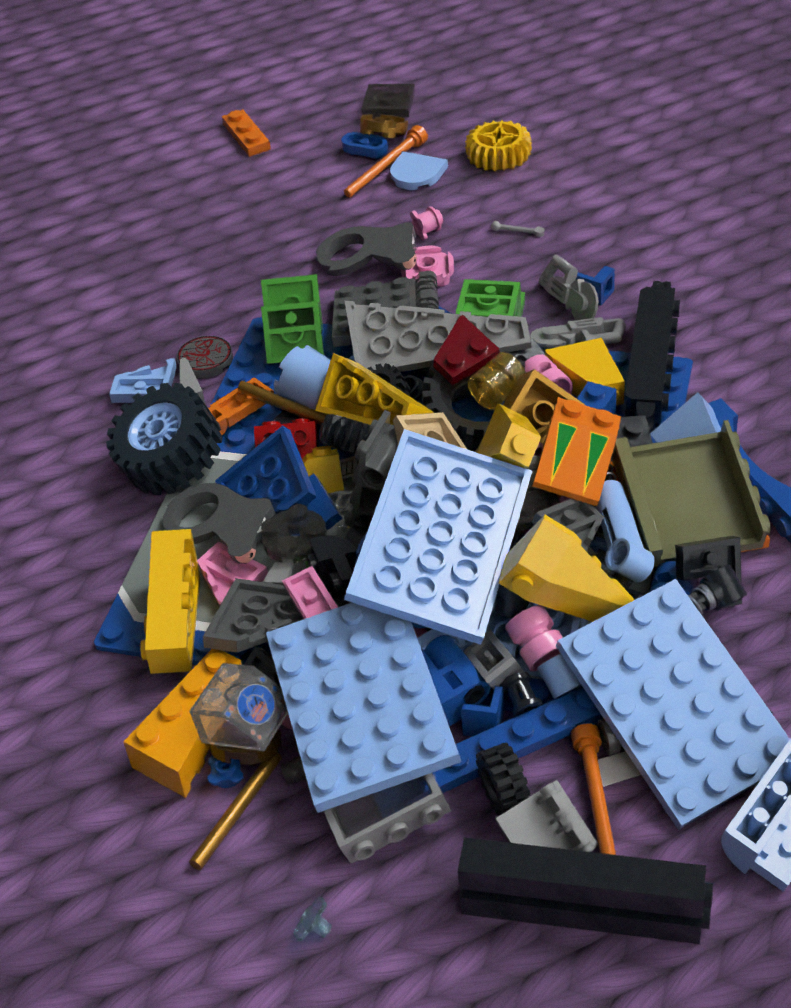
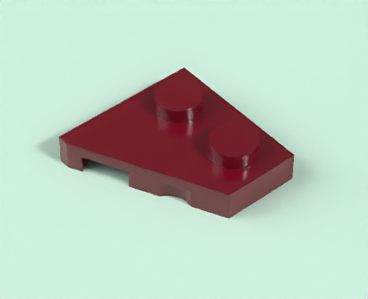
[433,315,500,385]

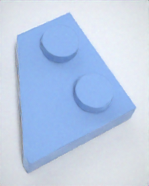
[109,358,177,403]

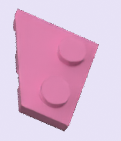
[197,541,268,606]

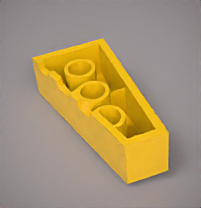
[141,529,201,674]

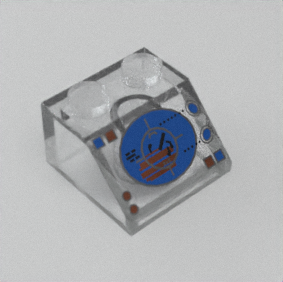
[189,663,288,751]

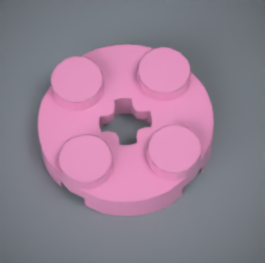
[401,246,454,287]

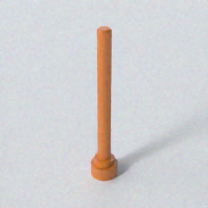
[344,125,428,198]
[571,724,616,855]

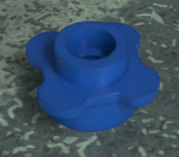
[207,755,244,788]

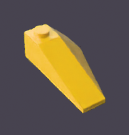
[498,515,634,622]

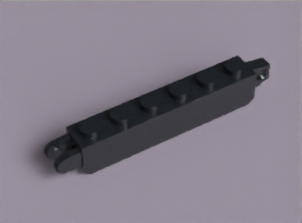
[625,281,680,433]

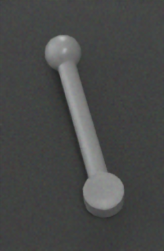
[491,221,545,237]

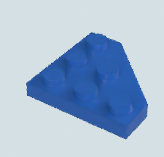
[215,425,317,516]

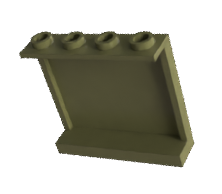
[611,420,770,567]

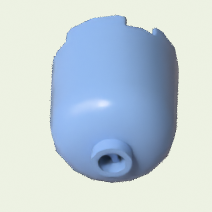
[274,345,331,410]

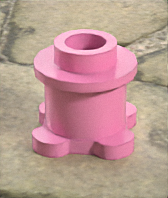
[410,206,443,241]

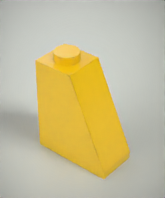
[545,338,625,406]
[477,404,541,468]

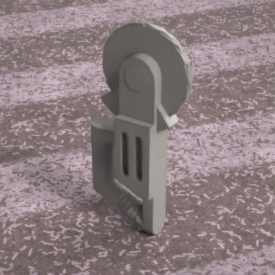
[538,255,599,320]
[530,317,626,348]

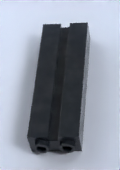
[457,837,713,944]

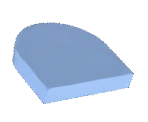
[390,151,448,190]

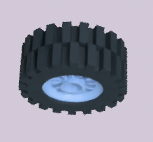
[106,383,222,495]

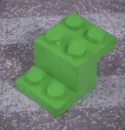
[261,274,324,364]
[455,279,525,317]

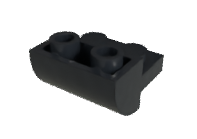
[306,535,357,607]

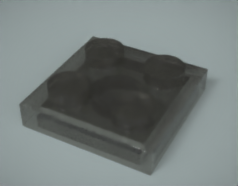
[361,84,415,119]

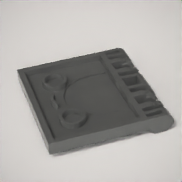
[332,271,439,347]

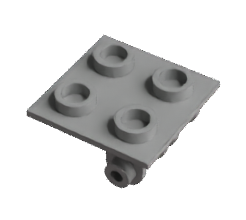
[495,780,599,852]

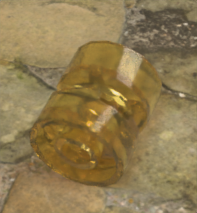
[468,352,526,410]

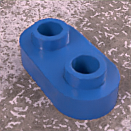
[341,132,388,159]

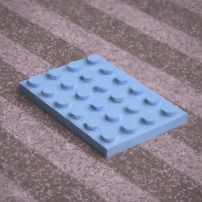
[344,429,532,645]
[556,579,790,830]
[266,603,462,813]

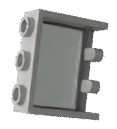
[324,773,451,864]

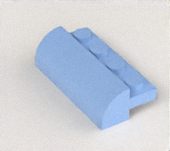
[721,738,791,892]

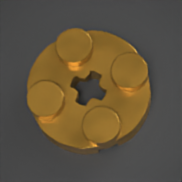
[360,114,408,138]

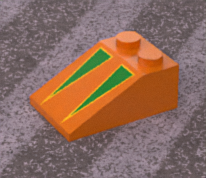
[532,397,621,506]

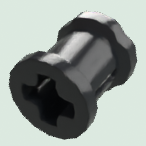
[500,672,543,718]

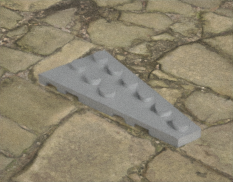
[344,300,532,372]

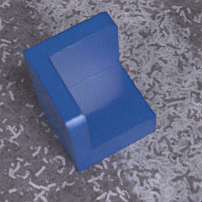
[576,266,615,306]
[461,686,505,737]

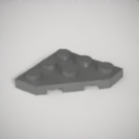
[203,578,332,652]

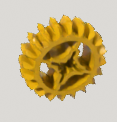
[465,120,532,172]

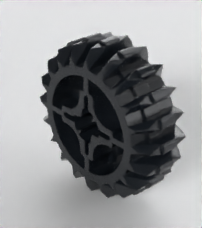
[318,414,370,455]

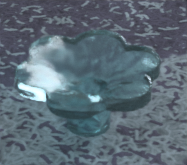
[293,896,332,942]

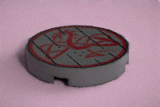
[177,336,233,379]

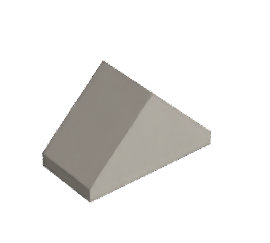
[463,630,524,690]

